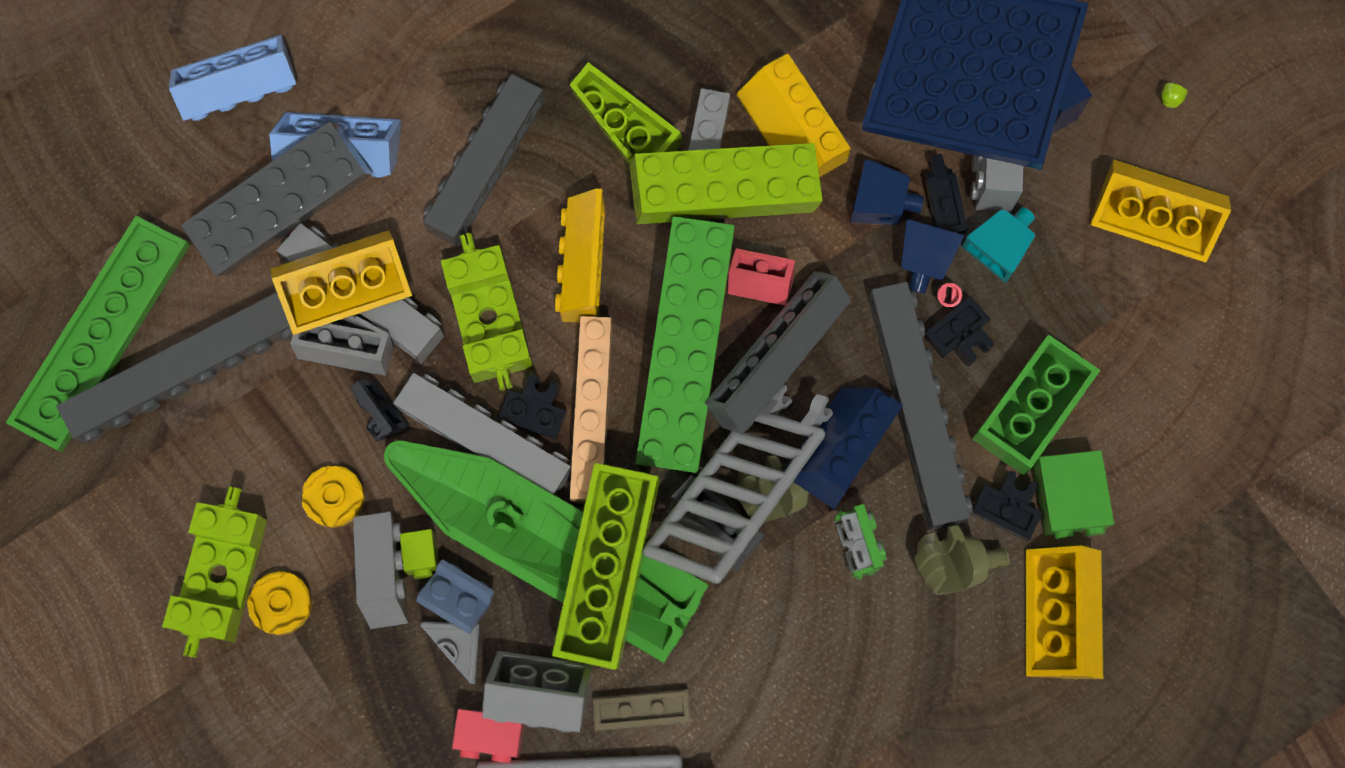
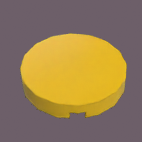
[302,466,365,528]
[247,571,313,635]

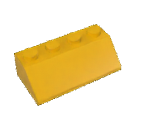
[736,54,851,177]
[1091,159,1231,262]
[555,189,605,323]
[270,230,412,335]
[1026,546,1103,679]

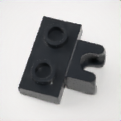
[924,296,994,367]
[498,374,568,440]
[970,471,1043,542]

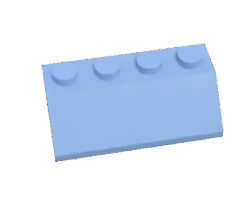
[169,34,296,121]
[269,112,401,177]

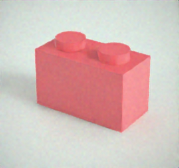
[728,248,795,306]
[452,709,525,763]

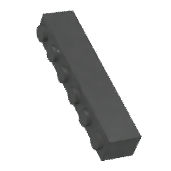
[423,74,545,247]
[705,271,851,434]

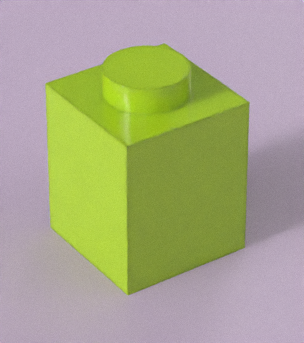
[400,529,439,579]

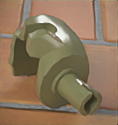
[737,454,810,523]
[914,525,1009,595]

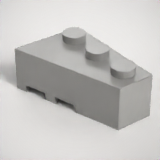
[290,316,394,376]
[353,512,408,629]

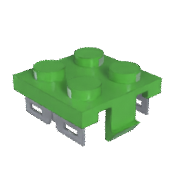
[834,504,886,580]

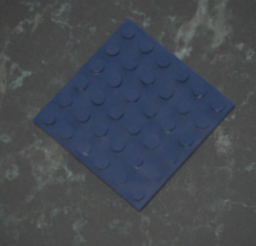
[862,0,1089,170]

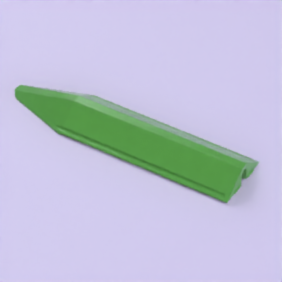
[384,441,708,663]

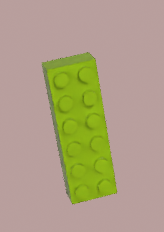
[630,143,823,224]
[552,463,660,670]

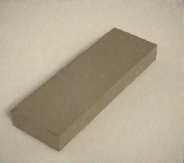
[592,690,691,731]

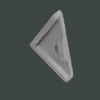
[420,622,481,684]

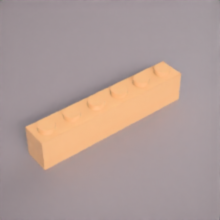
[570,316,613,505]

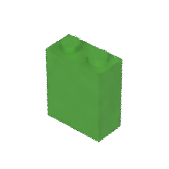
[1033,450,1115,540]

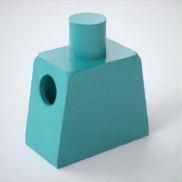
[962,207,1036,283]

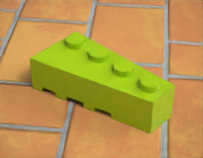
[570,62,683,166]

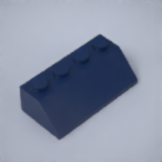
[782,388,903,509]

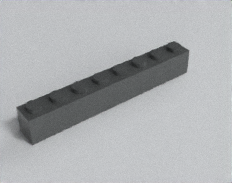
[868,282,972,531]
[56,292,293,443]

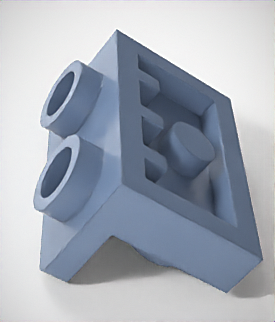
[416,560,494,634]

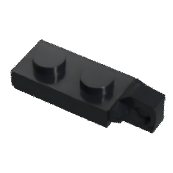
[925,154,968,234]

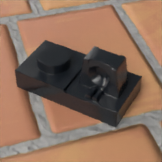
[350,379,410,441]

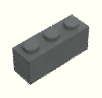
[666,475,764,571]

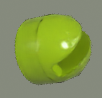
[1161,83,1188,108]

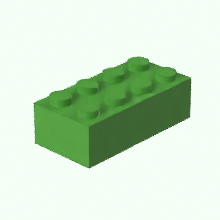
[972,334,1100,475]

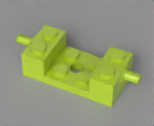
[441,233,533,391]
[162,486,267,658]

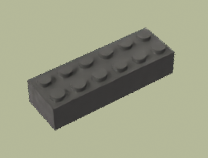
[181,122,373,276]

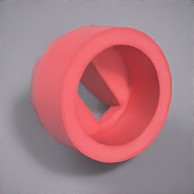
[937,283,962,307]

